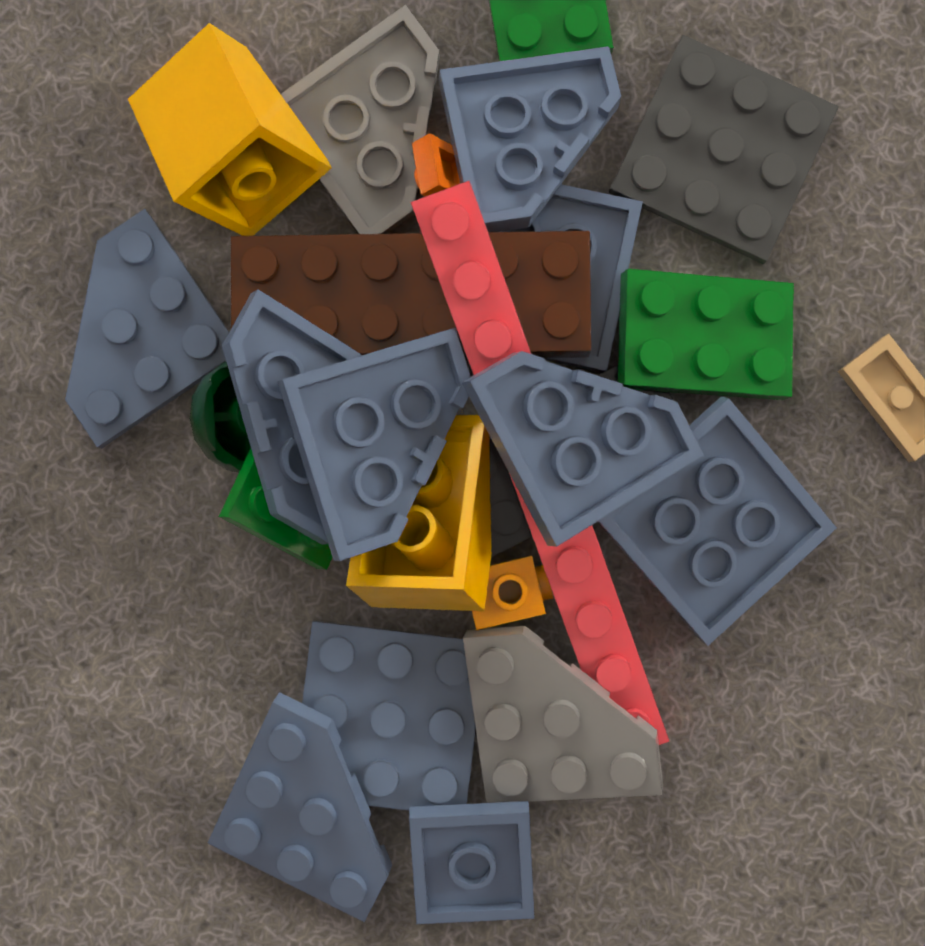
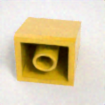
[128,23,332,236]

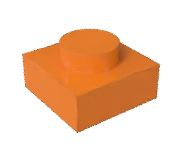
[412,133,460,197]

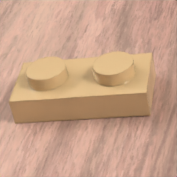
[838,334,925,462]

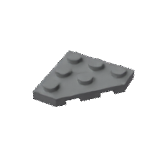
[281,4,440,234]
[463,626,663,803]

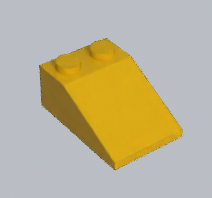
[346,415,492,611]

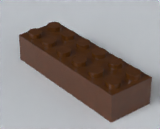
[231,231,591,360]

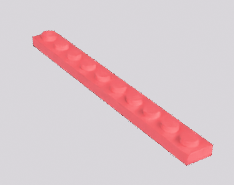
[411,180,669,745]

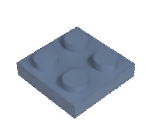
[409,801,534,924]

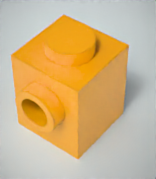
[472,555,553,630]

